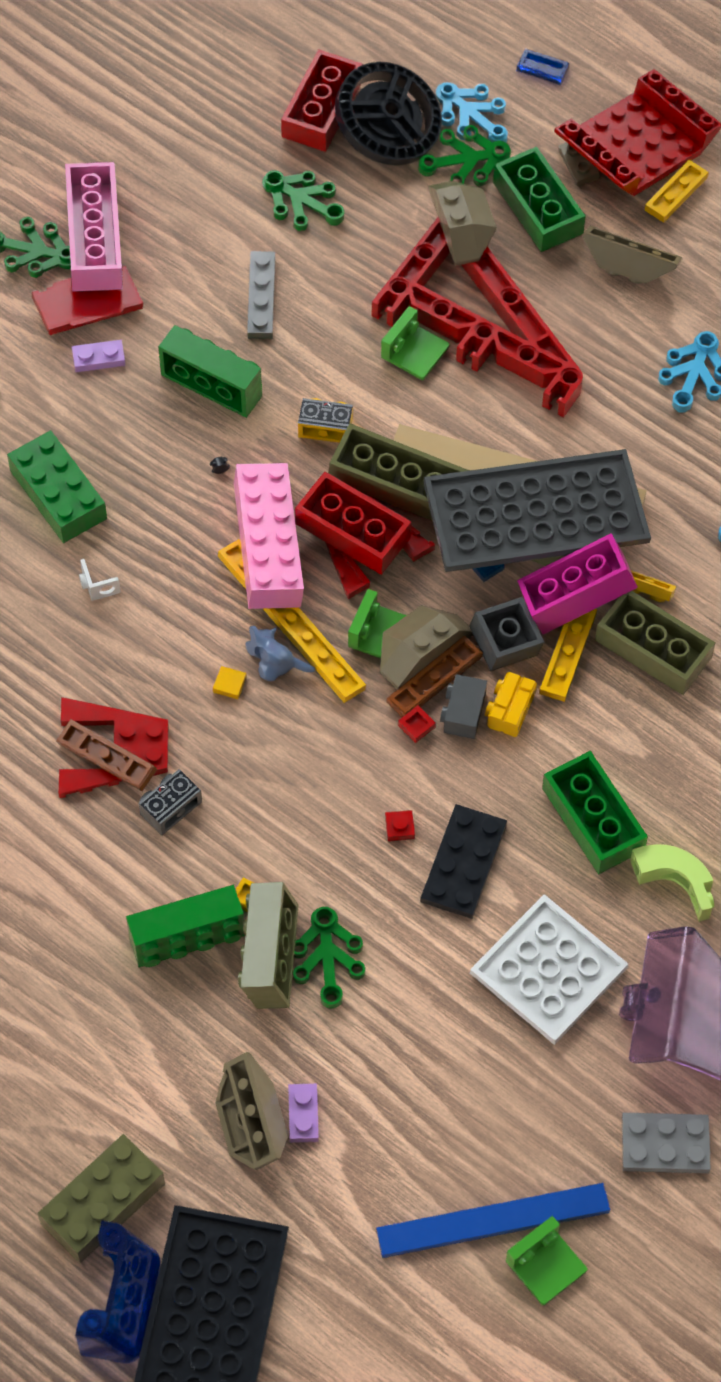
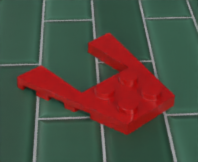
[324,494,435,600]
[58,697,169,798]

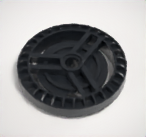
[335,61,442,166]

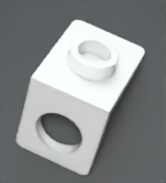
[79,559,120,601]

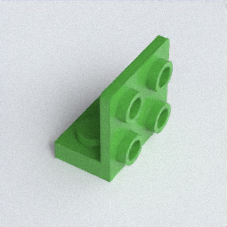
[381,306,450,380]
[348,589,407,658]
[505,1216,587,1306]

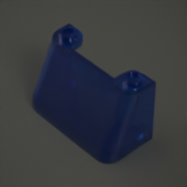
[75,1220,161,1363]

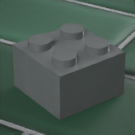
[469,597,544,671]

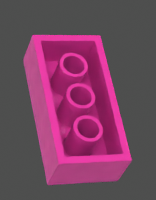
[517,533,638,635]

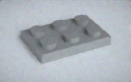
[622,1113,710,1173]

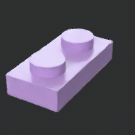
[72,340,125,372]
[288,1084,319,1143]

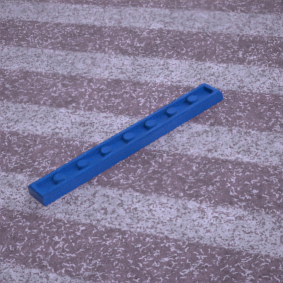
[376,1183,610,1258]

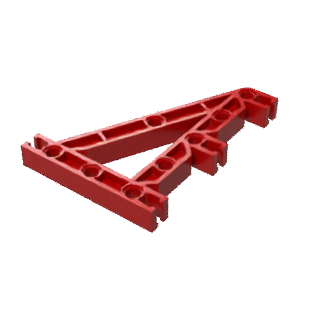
[372,217,583,418]

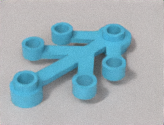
[436,82,508,143]
[658,331,721,413]

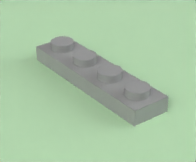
[247,251,275,339]

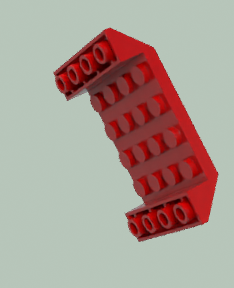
[554,69,721,197]

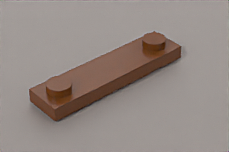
[387,636,483,717]
[56,719,157,792]

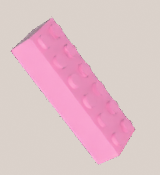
[65,162,122,291]
[234,463,304,609]

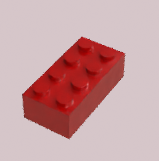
[281,49,363,152]
[295,471,412,575]

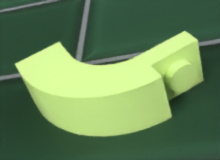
[630,844,714,922]

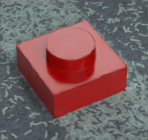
[398,705,436,743]
[385,810,415,842]

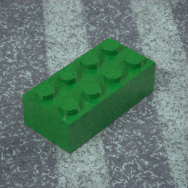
[493,146,586,252]
[158,325,262,418]
[7,430,107,544]
[542,750,648,875]
[126,884,245,968]

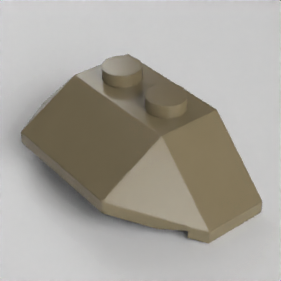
[428,181,496,266]
[583,226,683,284]
[380,605,473,689]
[216,1052,288,1170]

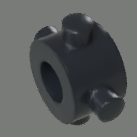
[210,457,230,474]

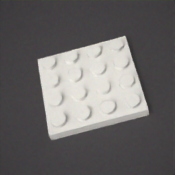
[470,894,628,1045]

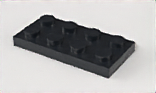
[420,804,507,919]

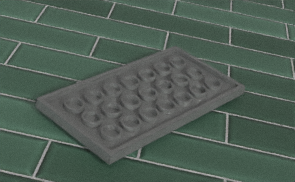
[423,449,651,572]

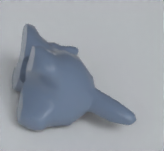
[245,626,316,681]

